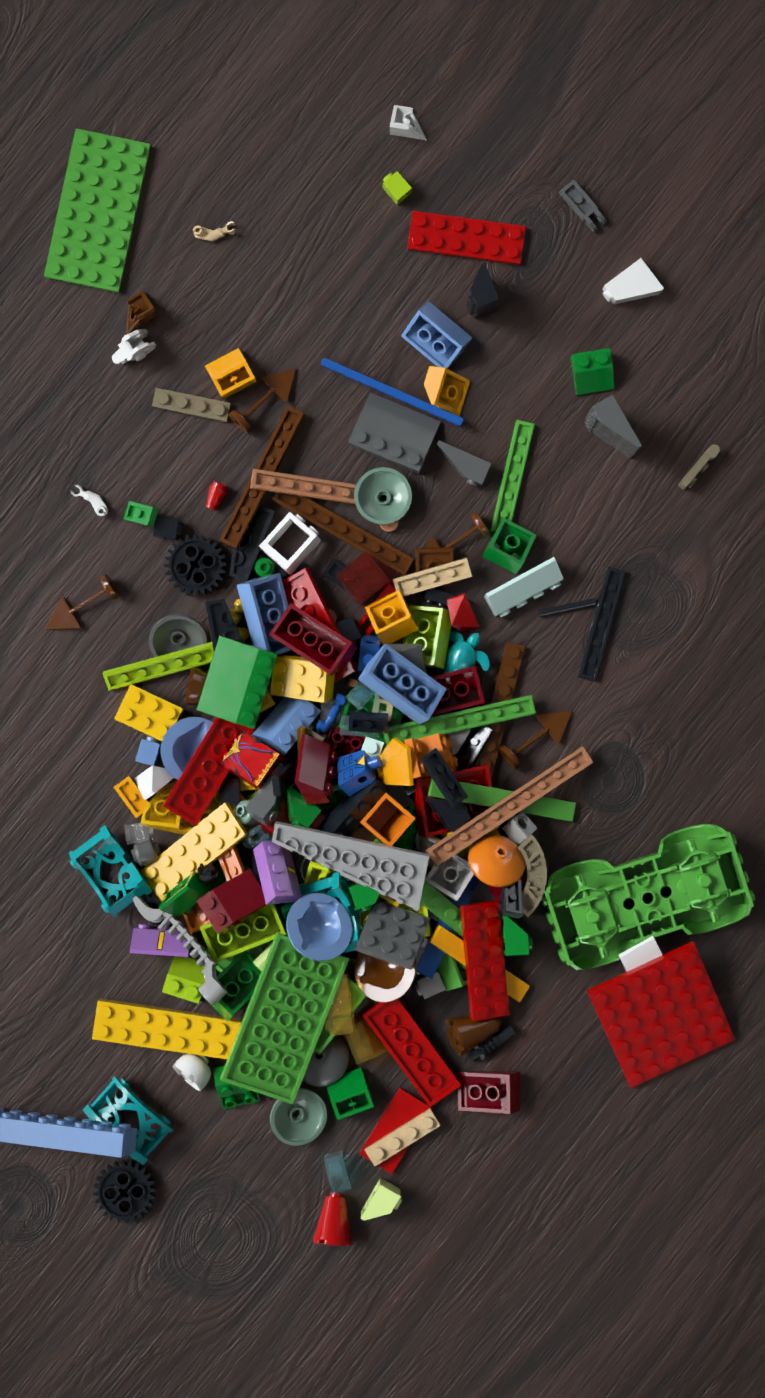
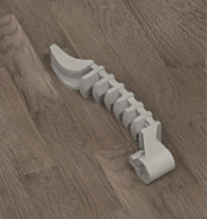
[133,896,228,1006]

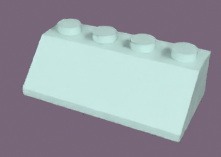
[484,557,563,617]

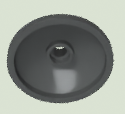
[149,614,207,657]
[302,1034,349,1087]

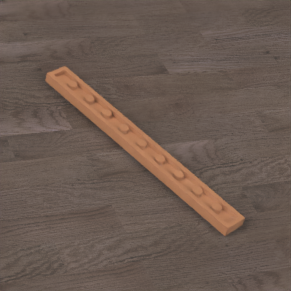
[425,746,593,867]

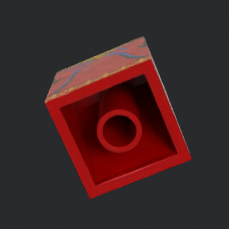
[221,731,287,791]

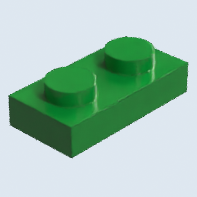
[123,501,159,527]

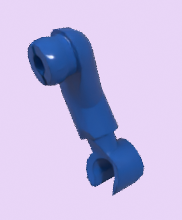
[316,693,346,733]

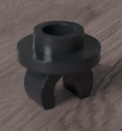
[197,863,218,883]

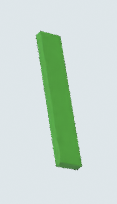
[490,420,535,532]

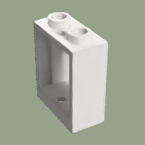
[259,512,321,575]

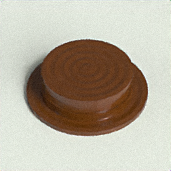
[354,952,417,1002]

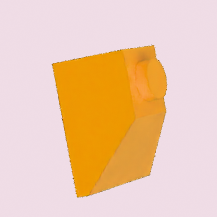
[424,366,470,417]
[375,738,414,786]

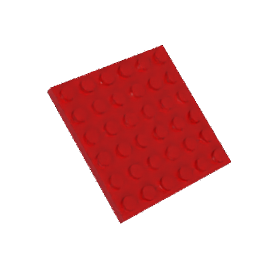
[587,941,735,1088]

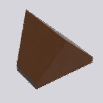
[126,291,158,335]

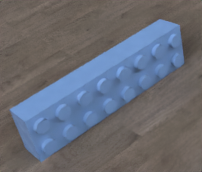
[0,1108,137,1158]

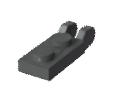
[559,179,606,232]

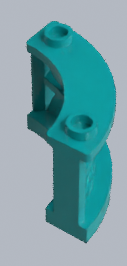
[69,825,153,917]
[299,872,364,955]
[83,1076,174,1165]

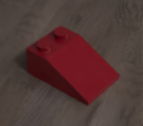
[197,869,266,935]
[457,1071,520,1114]

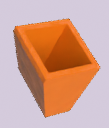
[360,793,416,846]

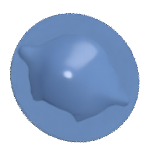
[161,717,212,780]
[286,893,352,961]

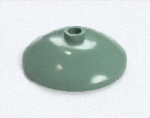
[354,467,412,525]
[270,1089,327,1146]

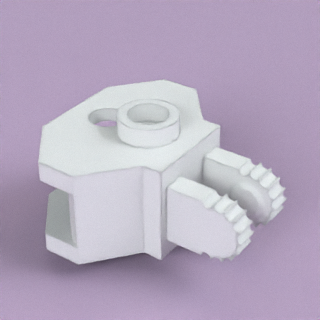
[112,329,156,364]

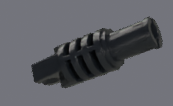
[467,1025,517,1061]

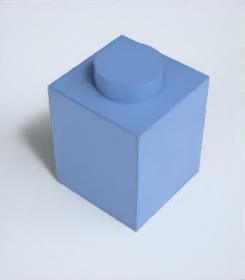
[135,736,161,766]

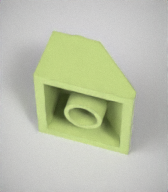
[361,1178,402,1221]

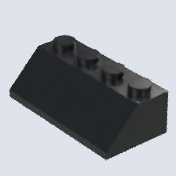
[316,778,391,837]

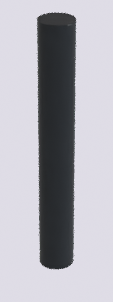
[539,598,596,617]

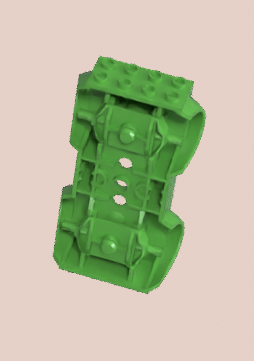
[541,824,755,971]

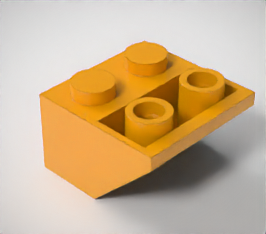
[205,348,256,400]

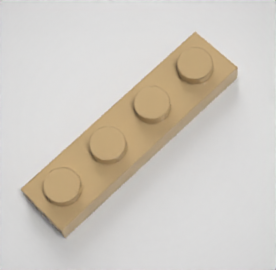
[393,558,472,596]
[365,1108,441,1166]

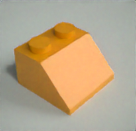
[365,590,419,645]

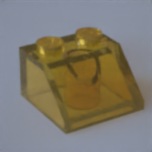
[343,1018,388,1064]

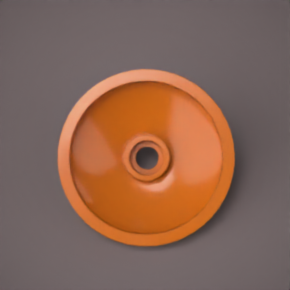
[468,834,525,887]

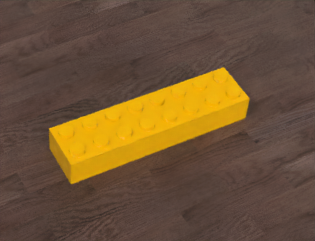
[92,998,242,1059]

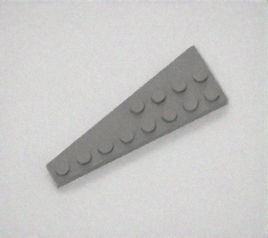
[272,821,430,911]

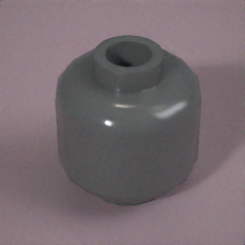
[131,839,161,867]

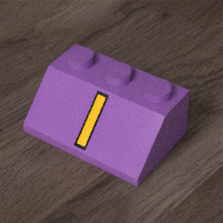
[253,840,302,905]
[130,924,193,957]

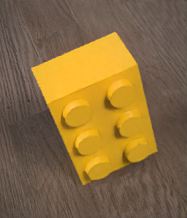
[270,654,335,703]
[114,684,185,741]

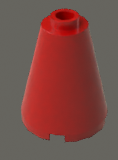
[313,1192,351,1246]

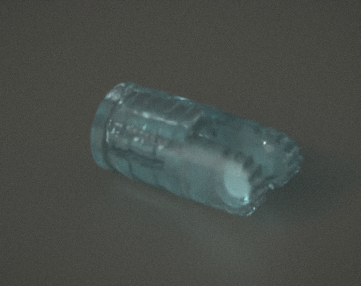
[242,825,269,849]

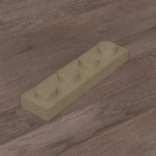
[152,388,231,423]

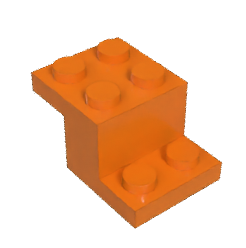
[404,733,458,779]

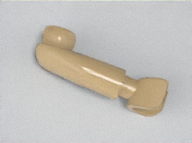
[193,221,236,242]

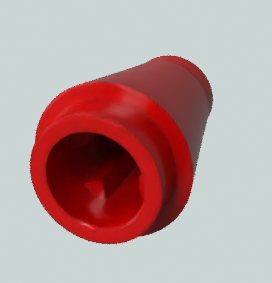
[205,481,228,511]

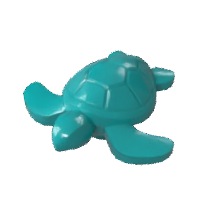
[437,632,490,674]

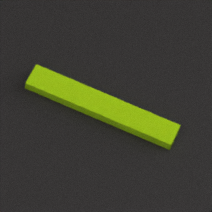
[103,642,214,691]

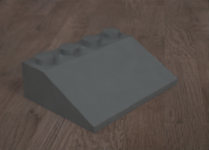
[348,393,441,475]
[584,395,642,458]

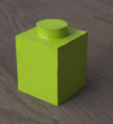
[383,171,412,205]

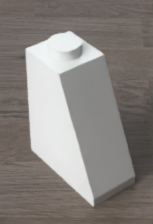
[602,258,664,304]

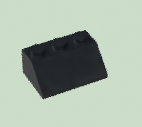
[466,263,499,319]

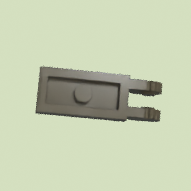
[678,444,720,490]

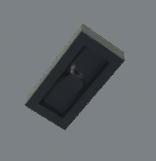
[349,711,388,733]

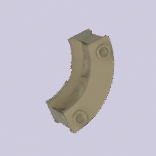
[517,834,547,917]

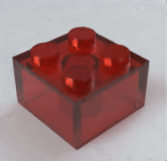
[336,551,390,608]

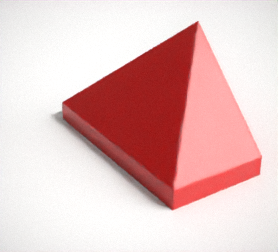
[447,593,480,633]

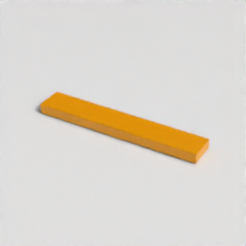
[429,925,530,1002]

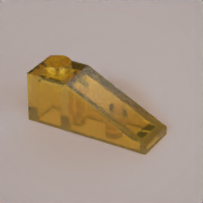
[325,974,356,1036]

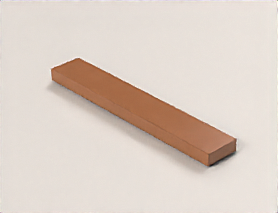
[250,469,356,505]

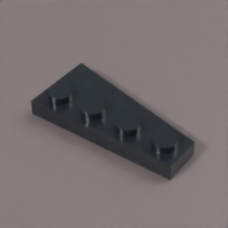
[229,506,276,582]
[205,599,244,651]

